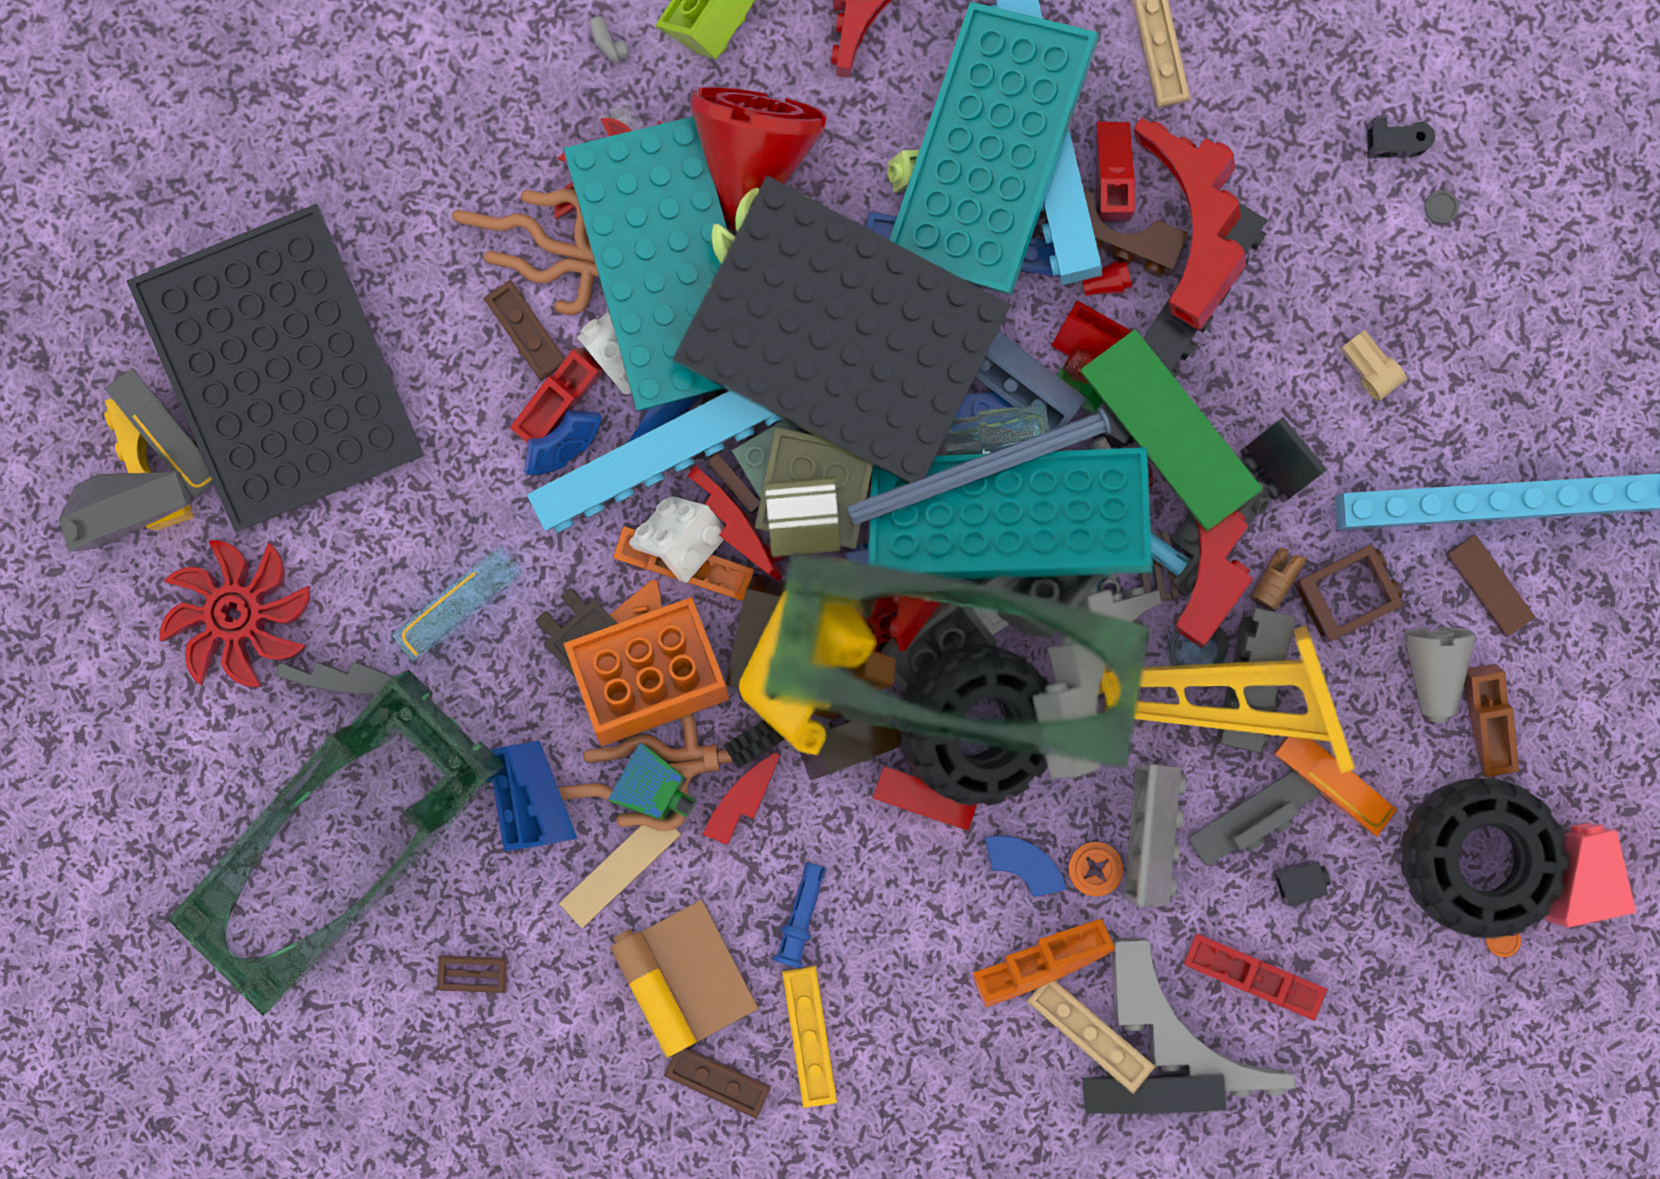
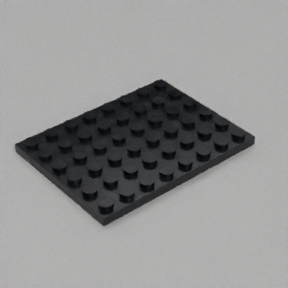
[672,176,1011,483]
[126,204,425,533]

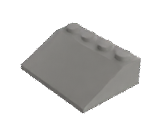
[1124,763,1186,907]

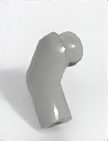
[589,17,629,62]

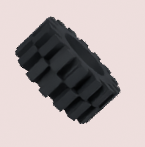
[724,720,785,769]

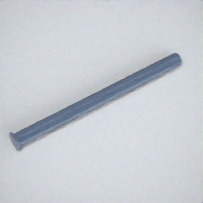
[847,408,1111,525]

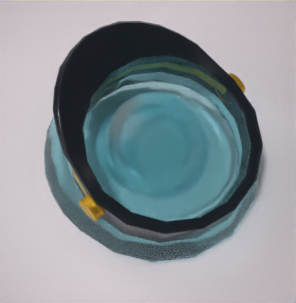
[1166,626,1229,666]

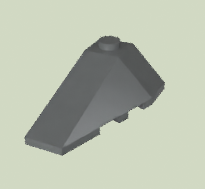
[59,472,191,552]

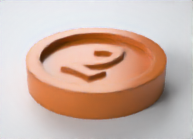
[1486,933,1521,957]

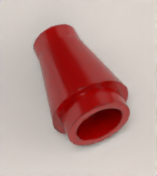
[1082,261,1133,297]

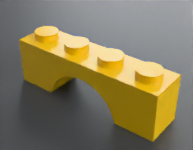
[104,398,194,531]

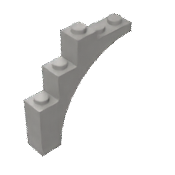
[1033,586,1162,779]
[1111,937,1295,1112]

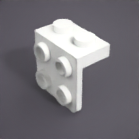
[576,308,631,394]
[629,496,725,583]

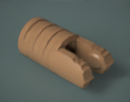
[1249,548,1306,612]

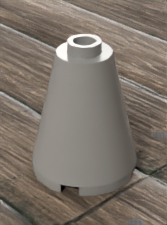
[1405,627,1475,722]

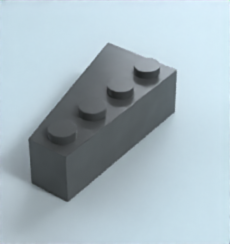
[1215,608,1297,753]

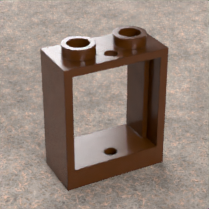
[1293,544,1403,643]

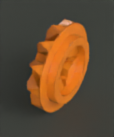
[1068,842,1123,897]

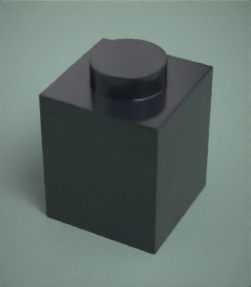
[1273,860,1330,906]

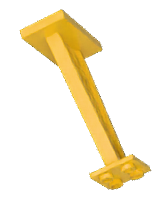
[1098,625,1355,773]

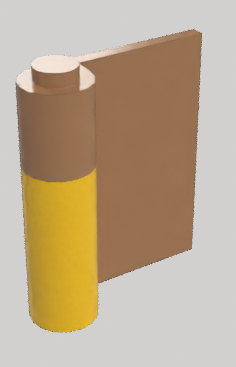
[610,899,759,1059]

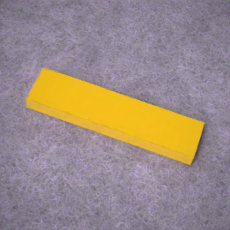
[782,965,837,1108]

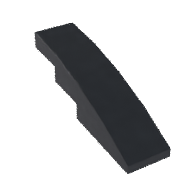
[1083,1073,1227,1114]

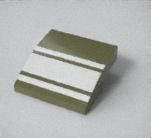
[765,476,841,557]

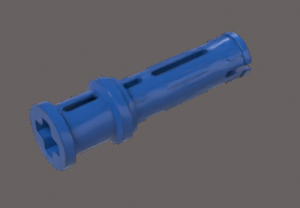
[772,862,827,968]

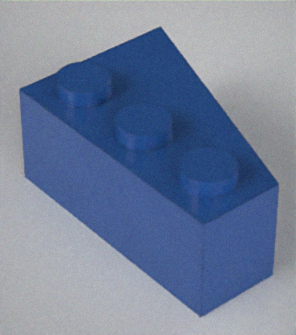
[487,741,578,851]

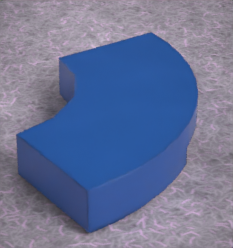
[524,410,602,475]
[985,835,1067,897]

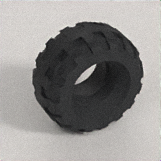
[897,643,1050,806]
[1400,778,1569,939]

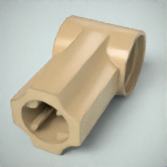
[1340,330,1407,401]

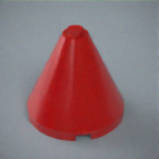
[690,87,827,231]

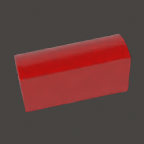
[1051,300,1132,365]

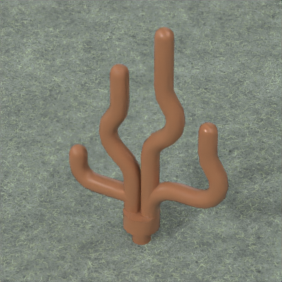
[452,189,599,315]
[558,714,733,831]

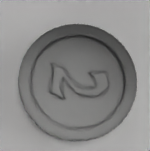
[1424,190,1459,224]

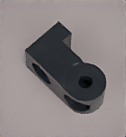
[1366,118,1435,158]

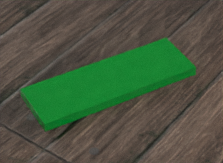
[1080,329,1263,532]

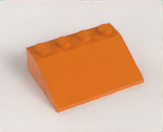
[563,597,729,747]

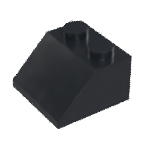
[1240,417,1327,503]

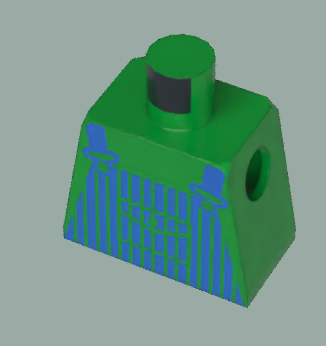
[608,743,696,821]

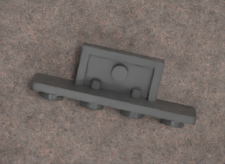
[1170,481,1272,598]
[1188,770,1320,866]

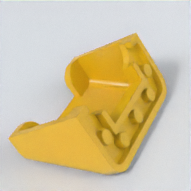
[738,585,876,755]

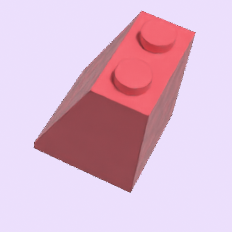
[1545,822,1636,927]

